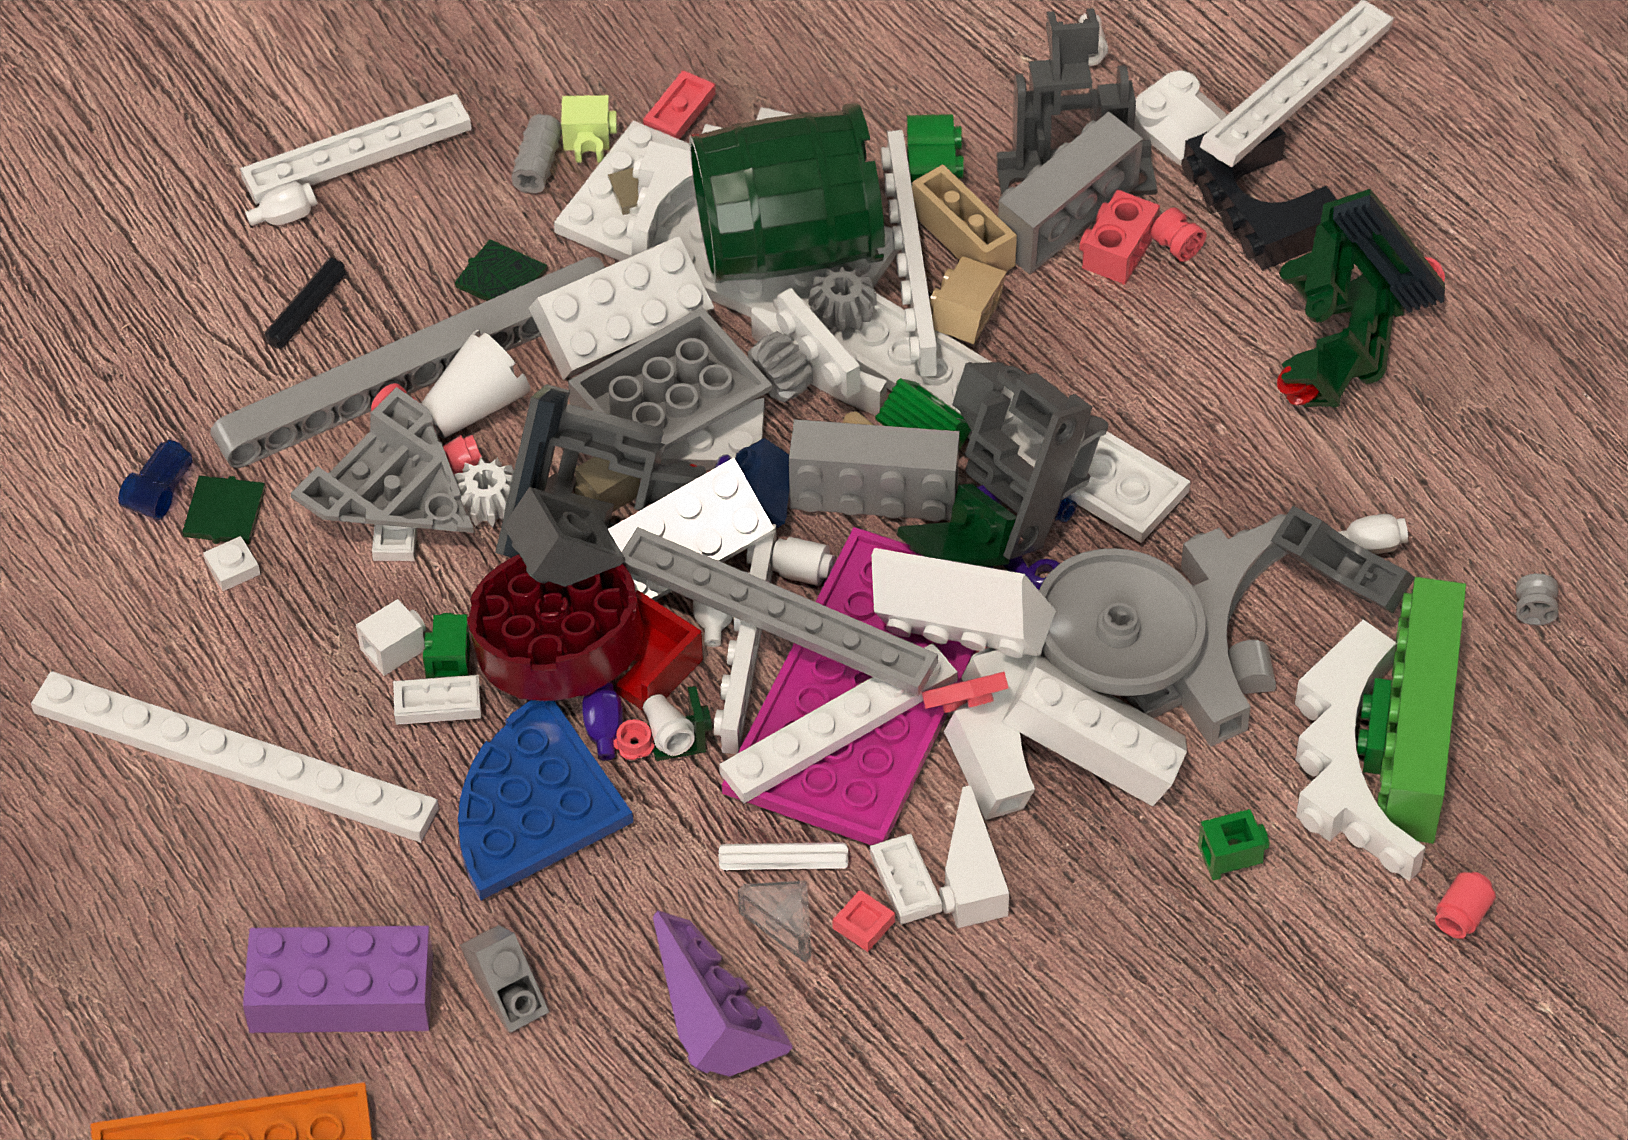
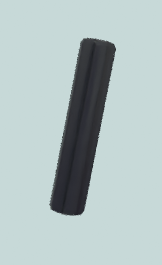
[264,257,346,349]

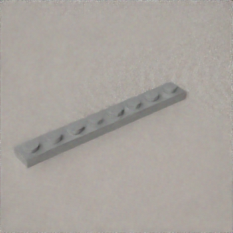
[622,526,938,696]

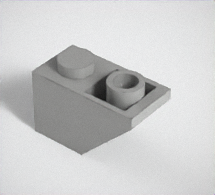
[460,925,549,1033]

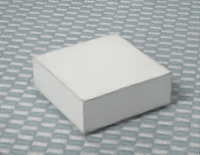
[372,524,417,561]

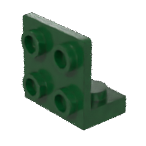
[897,484,1016,568]

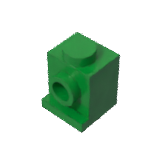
[423,613,471,679]
[1198,809,1269,881]

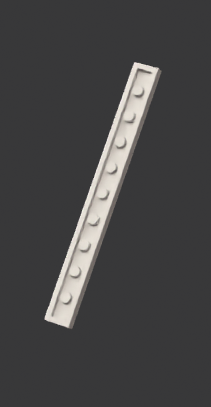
[31,671,439,843]

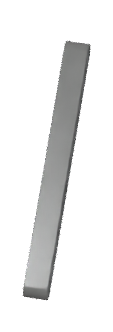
[210,257,606,468]

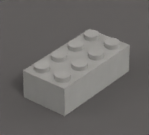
[998,112,1143,274]
[789,419,960,521]

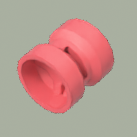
[1151,207,1206,262]

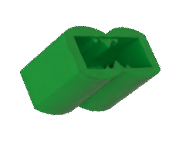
[907,114,964,186]

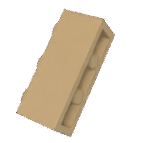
[912,165,1017,271]

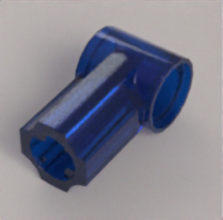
[118,439,193,520]

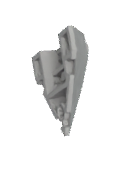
[291,387,474,533]

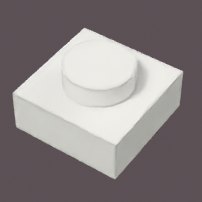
[203,536,260,591]

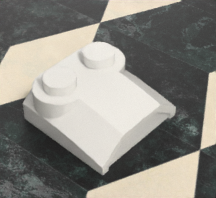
[1134,71,1227,166]

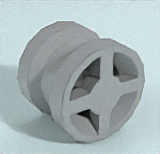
[1516,574,1559,625]

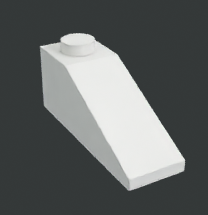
[939,785,1009,928]

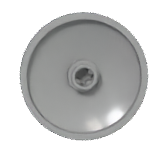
[1039,548,1206,696]

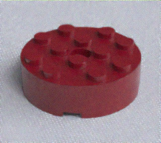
[467,554,644,701]

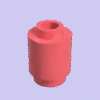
[1435,872,1496,939]

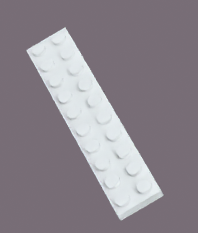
[829,292,1190,543]

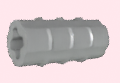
[511,114,562,193]

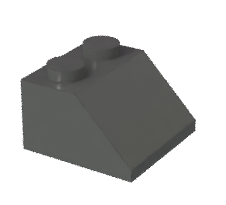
[503,487,625,587]

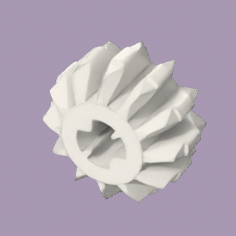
[455,457,514,528]

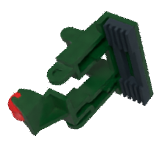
[1277,189,1445,408]

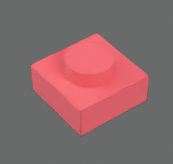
[833,890,895,952]

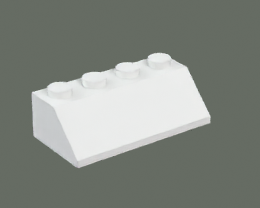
[871,548,1056,658]
[1002,655,1187,806]

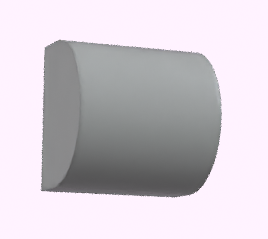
[1228,640,1276,694]

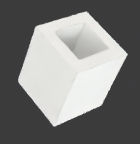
[356,599,426,676]

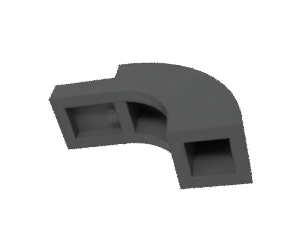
[1271,506,1415,613]

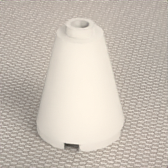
[421,330,531,439]

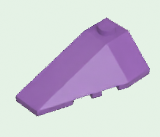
[653,911,793,1077]

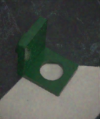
[648,686,712,761]

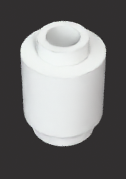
[771,537,835,586]

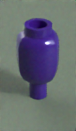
[582,683,623,761]

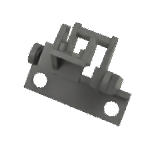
[996,8,1157,196]
[952,362,1109,560]

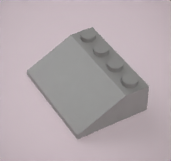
[568,307,772,452]

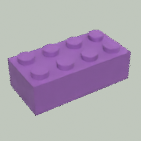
[243,926,433,1033]

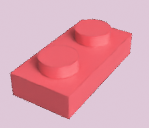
[643,70,716,140]
[922,672,1009,713]

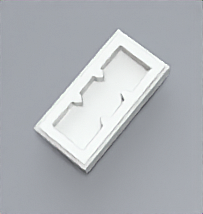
[393,675,481,725]
[870,833,942,925]

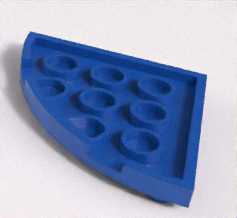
[458,700,633,900]

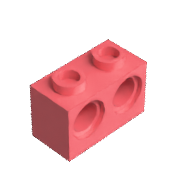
[1079,189,1160,284]

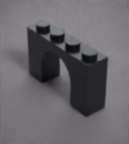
[1181,126,1337,271]

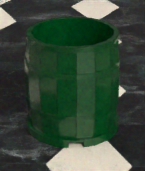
[689,103,885,284]

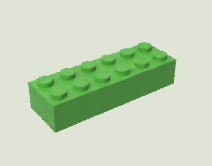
[1377,577,1466,844]

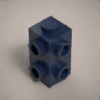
[735,438,790,529]

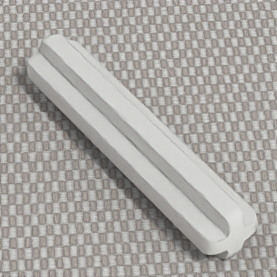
[719,842,848,870]

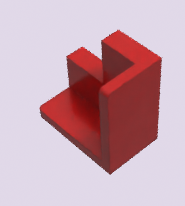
[616,590,703,711]

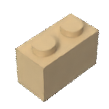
[929,256,1007,344]

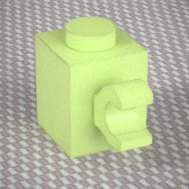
[561,95,617,163]

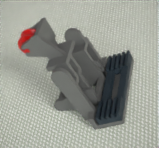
[495,384,706,558]

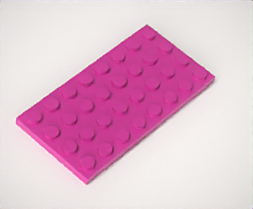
[722,527,976,846]

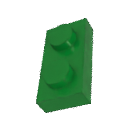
[1357,678,1392,775]

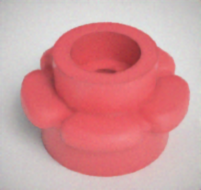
[614,719,655,760]

